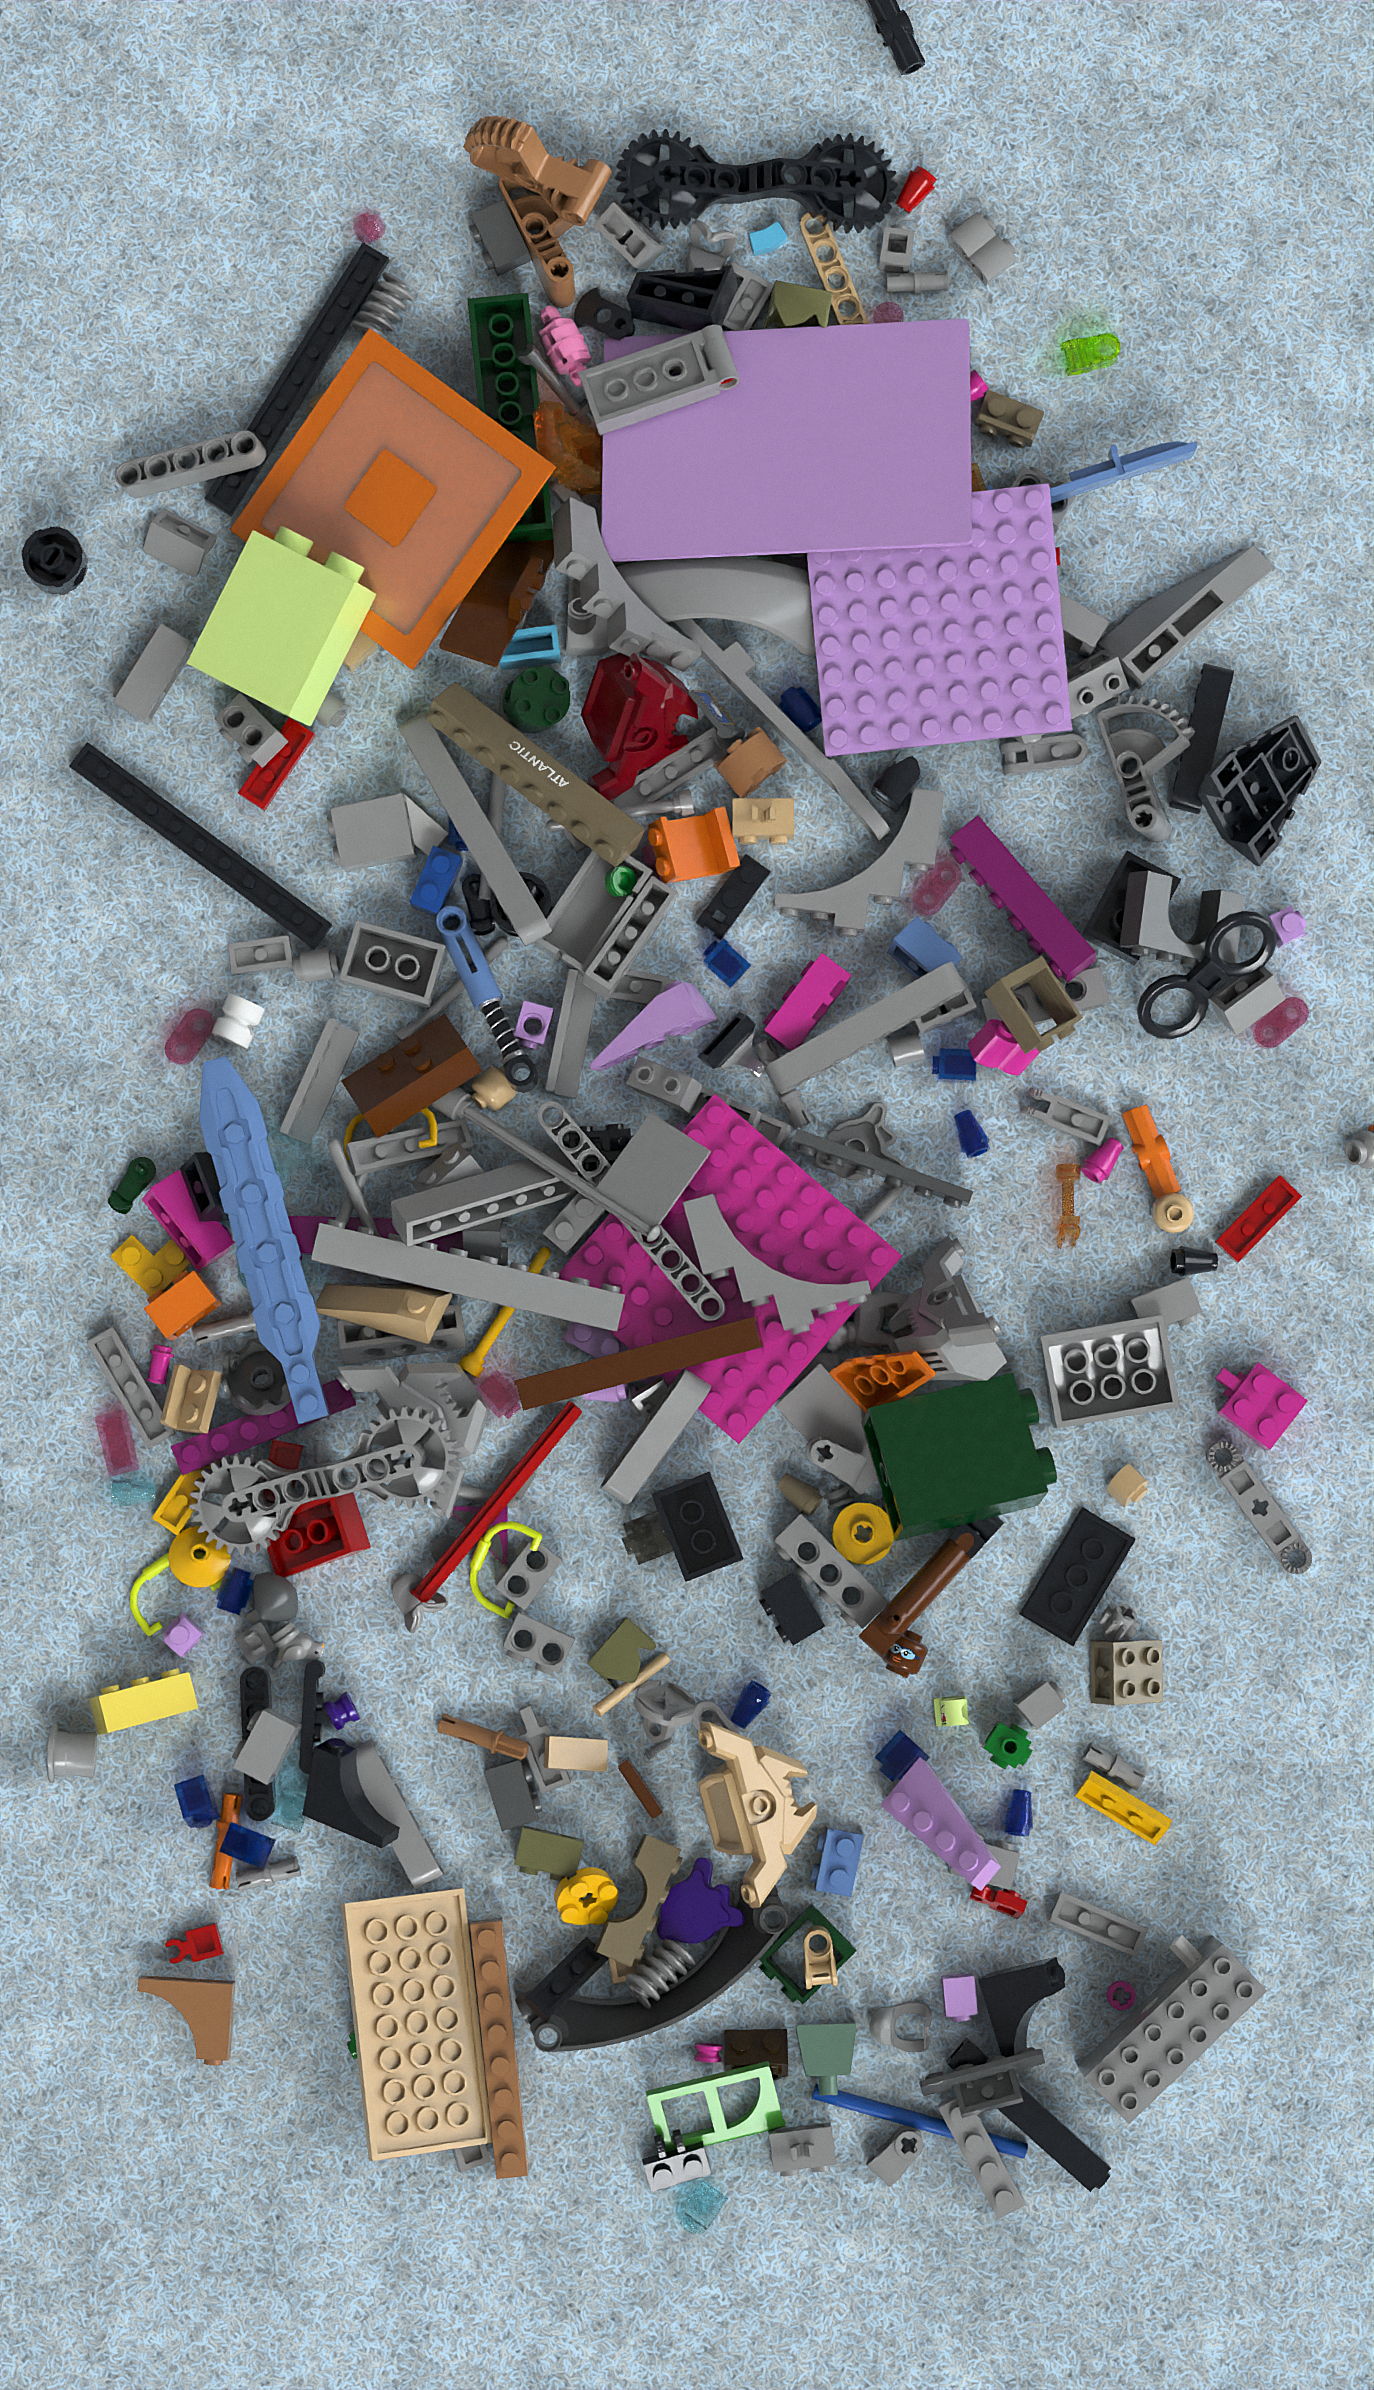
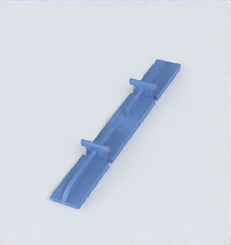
[986,441,1197,503]

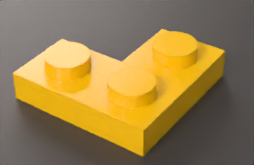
[110,1235,191,1296]

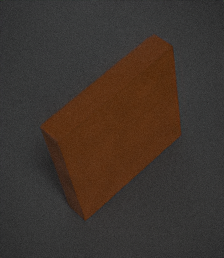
[618,1757,663,1818]

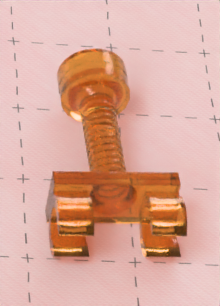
[1056,1164,1081,1250]

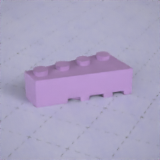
[880,1757,1001,1891]

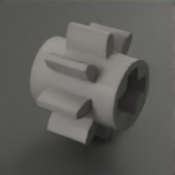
[1099,1603,1140,1642]

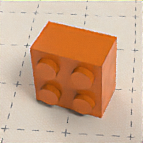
[144,1270,223,1341]

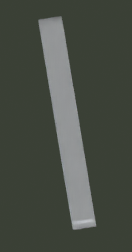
[397,711,552,947]
[537,1101,726,1322]

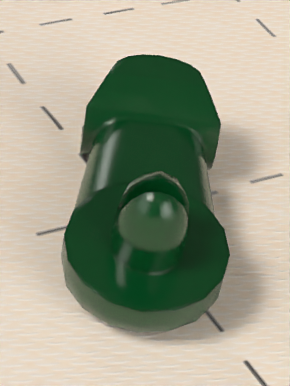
[108,1157,156,1214]

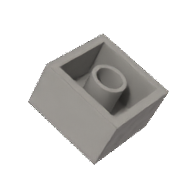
[232,1707,302,1785]

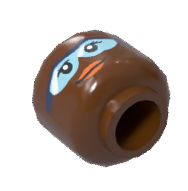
[882,1630,928,1678]

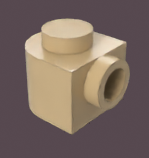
[1106,1464,1148,1507]

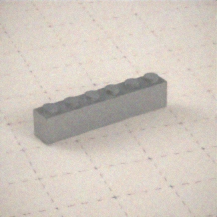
[391,1149,578,1247]

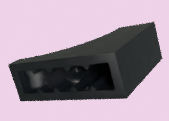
[302,1738,400,1849]
[978,1957,1066,2058]

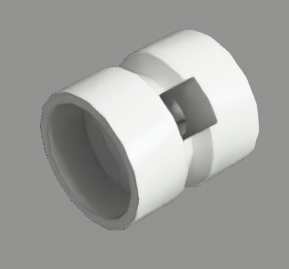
[211,994,265,1049]

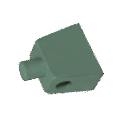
[796,2023,856,2095]

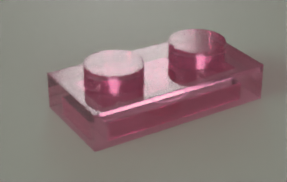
[95,1409,141,1477]

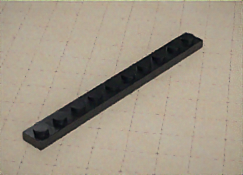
[204,243,389,517]
[69,742,333,950]

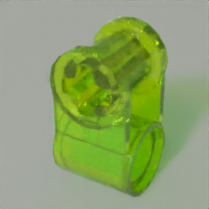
[1060,333,1121,376]

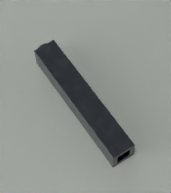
[946,2037,1111,2192]

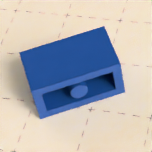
[410,846,463,917]

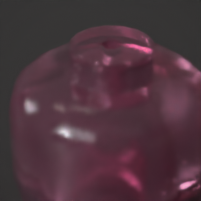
[353,211,386,243]

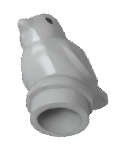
[271,1622,325,1670]

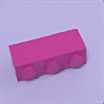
[142,1170,235,1272]

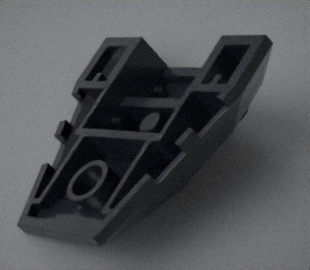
[1197,715,1322,866]

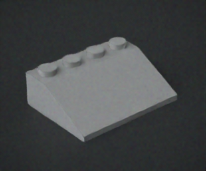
[1040,1314,1180,1429]

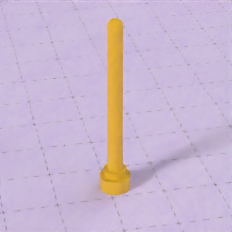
[458,1247,551,1379]

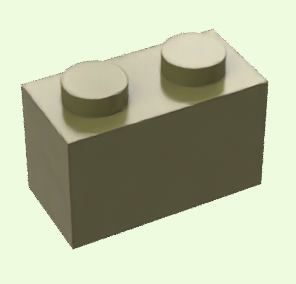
[514,1826,584,1881]

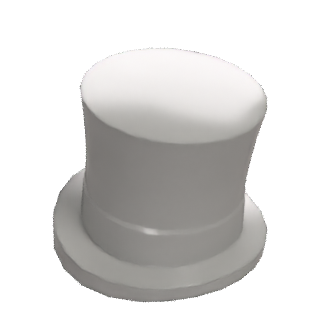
[46,1723,97,1783]

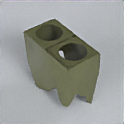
[763,280,832,329]
[587,1617,663,1690]

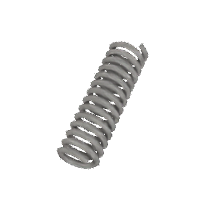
[644,1737,673,1760]

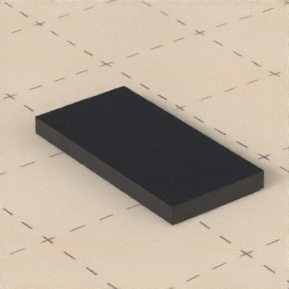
[1019,1507,1136,1646]

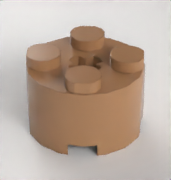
[713,726,787,798]

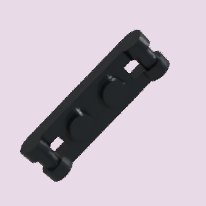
[299,1660,326,1774]

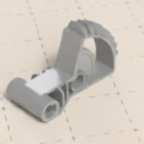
[1097,695,1195,843]

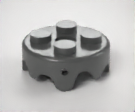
[221,1339,292,1416]

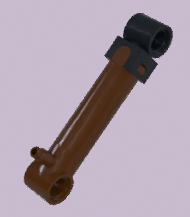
[858,1516,1004,1658]

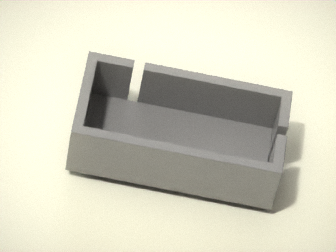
[534,850,654,977]

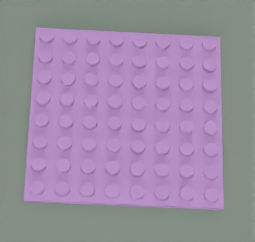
[807,483,1072,757]

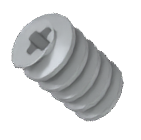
[351,272,414,340]
[626,1939,695,2009]

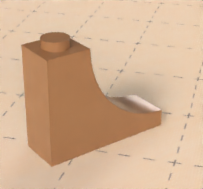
[137,1976,236,2066]

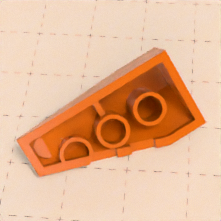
[829,1350,936,1414]

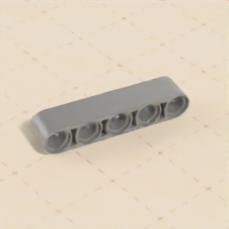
[115,430,266,498]
[600,1368,711,1505]
[355,1739,444,1889]

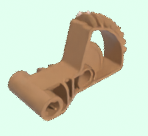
[463,116,612,226]
[498,177,576,308]

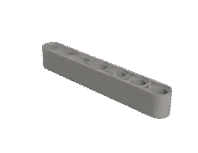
[766,961,967,1094]

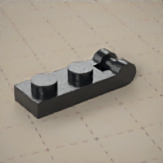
[696,854,771,941]

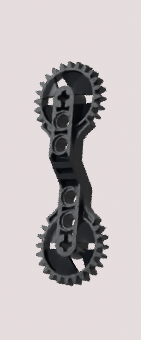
[614,129,898,234]

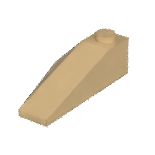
[315,1284,452,1344]

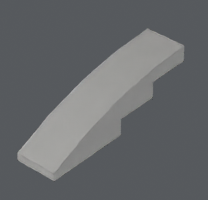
[663,1087,792,1151]

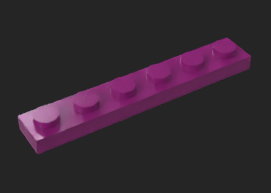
[171,1379,356,1476]

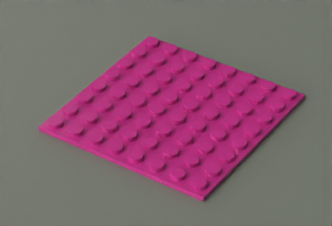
[559,1094,902,1444]

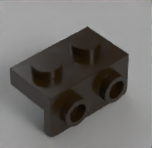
[724,2029,788,2081]

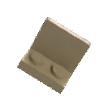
[1090,1640,1163,1705]

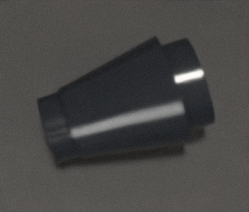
[1170,1246,1218,1277]

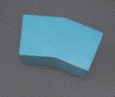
[749,221,788,256]

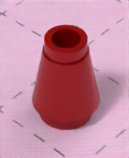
[895,166,937,214]

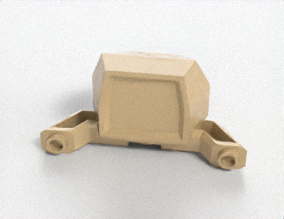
[697,1722,817,1908]

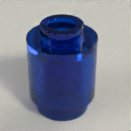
[779,686,822,733]
[216,1567,253,1615]

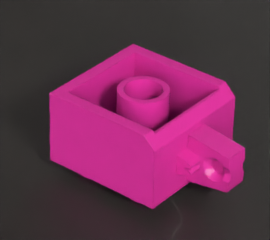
[1214,1362,1308,1451]

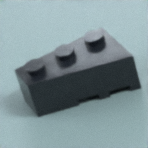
[626,265,738,332]

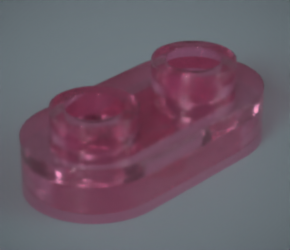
[912,860,962,916]
[1253,997,1309,1049]
[165,1008,215,1065]

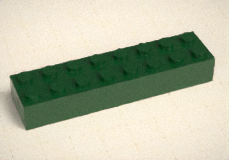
[467,293,553,544]

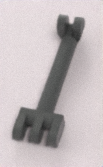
[516,342,593,436]

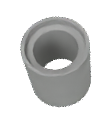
[887,1032,925,1068]

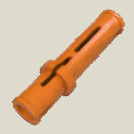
[209,1792,243,1890]

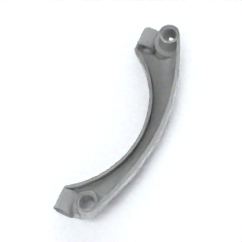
[566,556,816,656]

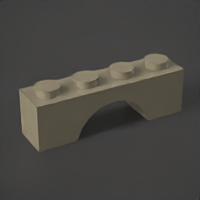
[594,1834,683,1967]

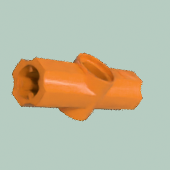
[1121,1104,1181,1200]

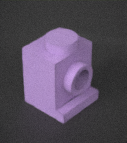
[1268,905,1306,948]
[162,1612,206,1657]

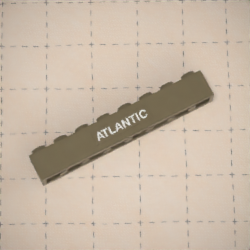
[426,682,645,868]

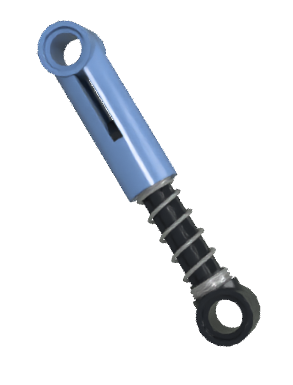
[436,906,539,1093]

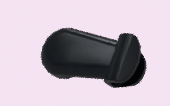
[462,874,496,936]

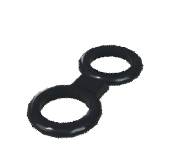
[1137,911,1277,1039]

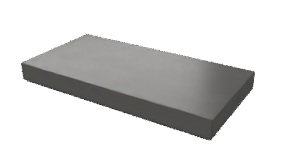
[774,1363,877,1496]

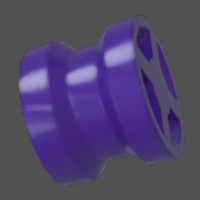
[324,1692,360,1730]

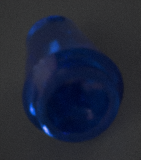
[954,1110,990,1158]
[730,1680,772,1729]
[1002,1789,1033,1837]

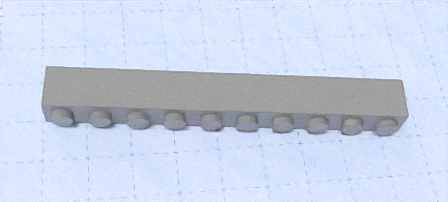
[311,1219,625,1332]

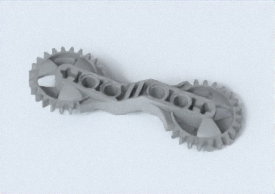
[190,1405,460,1556]

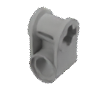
[805,1436,868,1486]
[866,2126,923,2187]

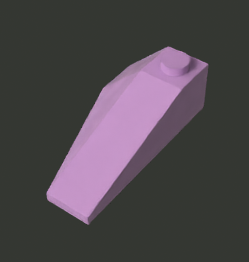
[589,980,717,1071]

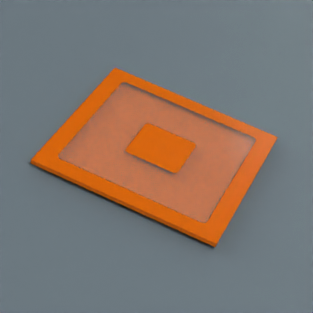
[230,328,556,670]

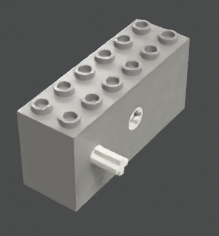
[1077,1934,1267,2124]

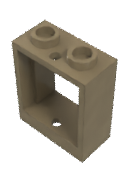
[985,956,1083,1054]

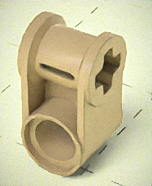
[803,1925,838,1989]

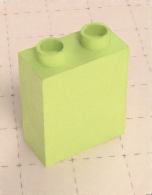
[186,525,377,727]

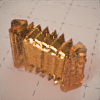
[533,401,603,496]

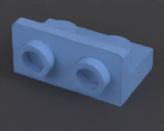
[810,1827,864,1897]

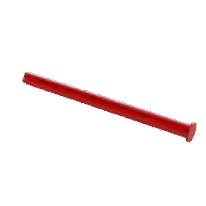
[409,1401,582,1603]

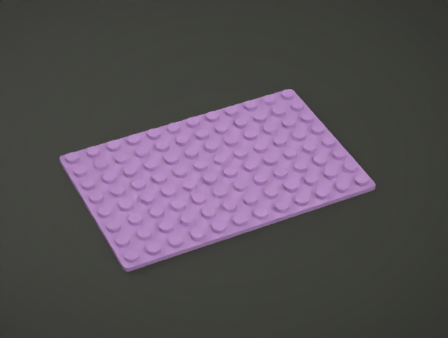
[601,319,972,562]

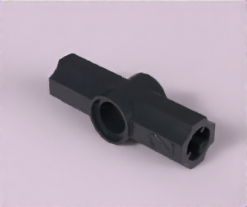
[865,0,925,75]

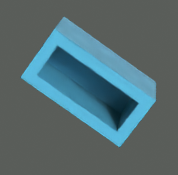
[499,625,561,670]

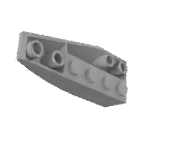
[1098,545,1274,690]

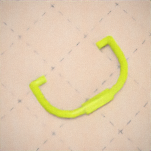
[469,1521,542,1619]
[129,1550,227,1636]

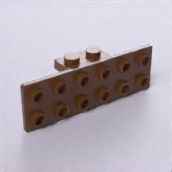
[439,539,554,667]

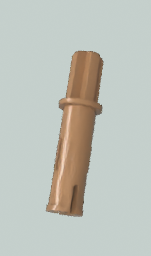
[437,1713,529,1760]

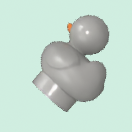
[1344,1125,1374,1169]

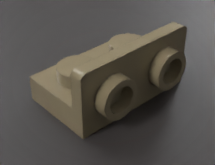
[974,390,1044,448]

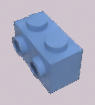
[887,916,963,979]

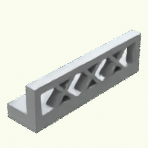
[545,969,597,1099]
[279,1018,360,1146]

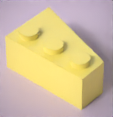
[89,1668,198,1735]

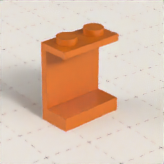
[648,806,740,884]

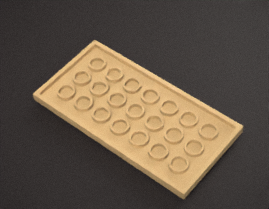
[341,1888,493,2161]

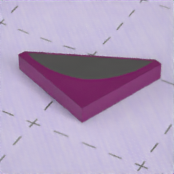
[452,1506,508,1564]

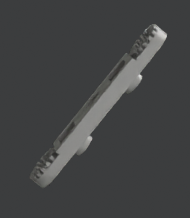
[1206,1441,1312,1574]

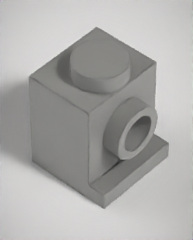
[878,224,915,273]

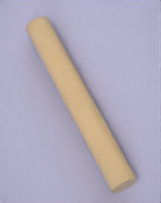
[593,1652,671,1717]

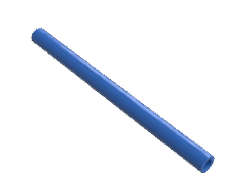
[812,2084,1028,2159]

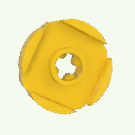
[832,1503,894,1564]
[554,1867,618,1925]

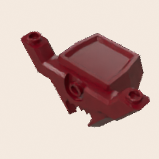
[580,653,698,801]

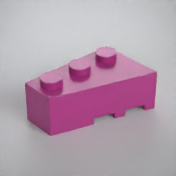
[763,952,851,1052]

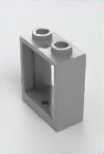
[1059,592,1109,659]

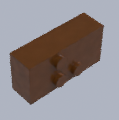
[341,1014,482,1138]

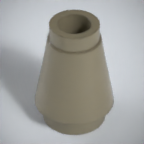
[776,1473,824,1517]

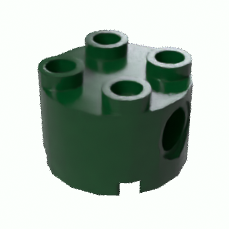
[502,666,571,734]

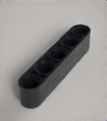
[1169,663,1234,814]
[240,1666,276,1821]

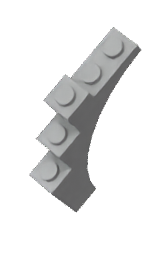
[552,497,702,672]
[774,788,944,937]
[683,1194,872,1335]

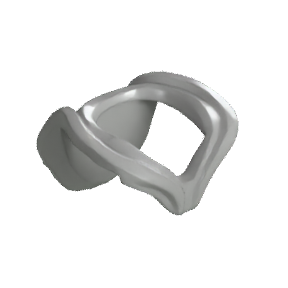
[686,220,737,272]
[392,1573,448,1633]
[870,2002,932,2052]

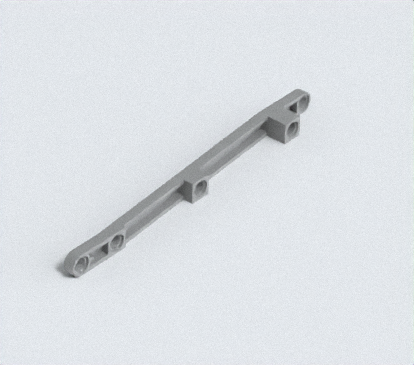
[548,475,891,842]

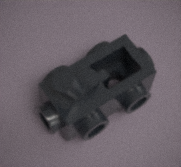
[564,1124,634,1171]

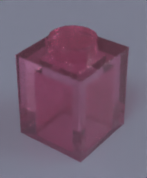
[477,1370,522,1419]

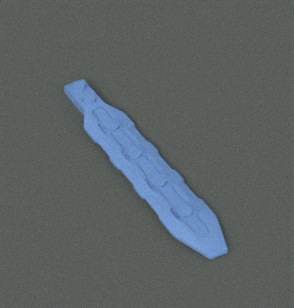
[199,1056,330,1424]

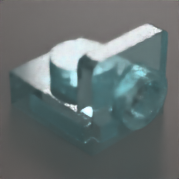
[675,2179,728,2235]

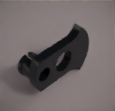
[574,287,635,341]

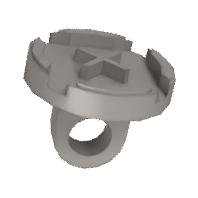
[633,1680,696,1742]

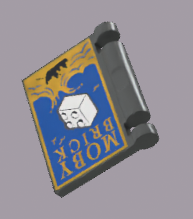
[688,690,746,739]

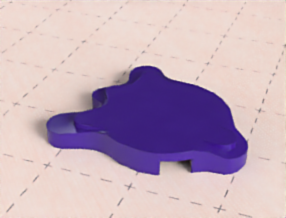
[657,1857,745,1944]

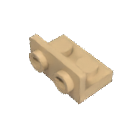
[160,1364,222,1434]

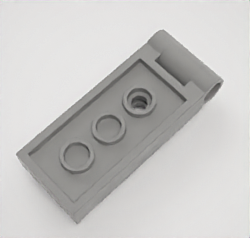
[578,325,740,435]

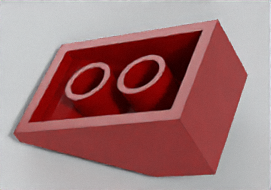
[267,1492,371,1578]

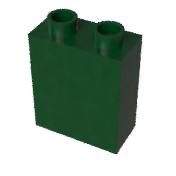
[861,1373,1057,1541]

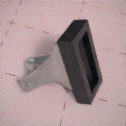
[698,1012,765,1078]

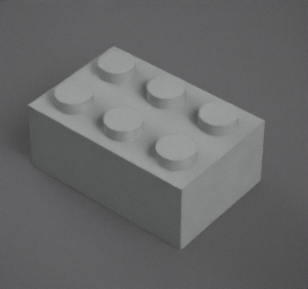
[339,920,448,1009]

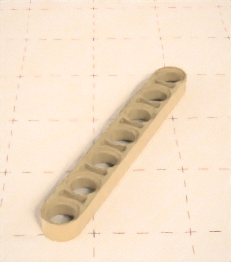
[800,212,869,325]

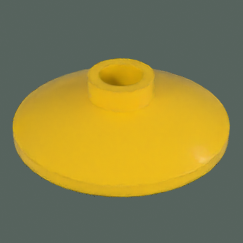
[168,1526,231,1588]

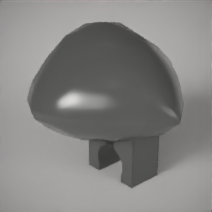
[245,1572,298,1625]

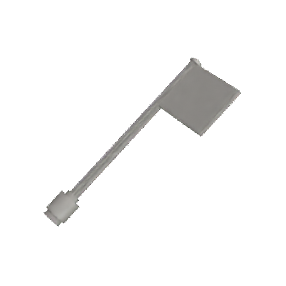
[431,1087,711,1241]

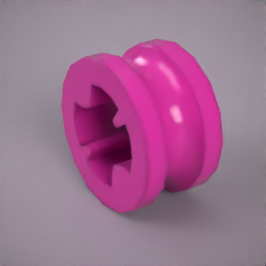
[1106,1981,1136,2010]
[694,2043,723,2063]

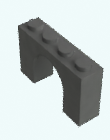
[1120,871,1245,968]

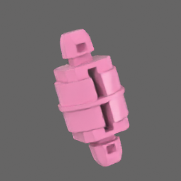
[538,306,592,387]

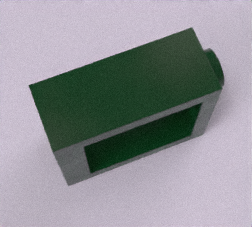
[758,1903,857,2004]

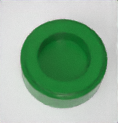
[605,866,637,898]

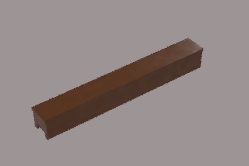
[514,1316,764,1411]

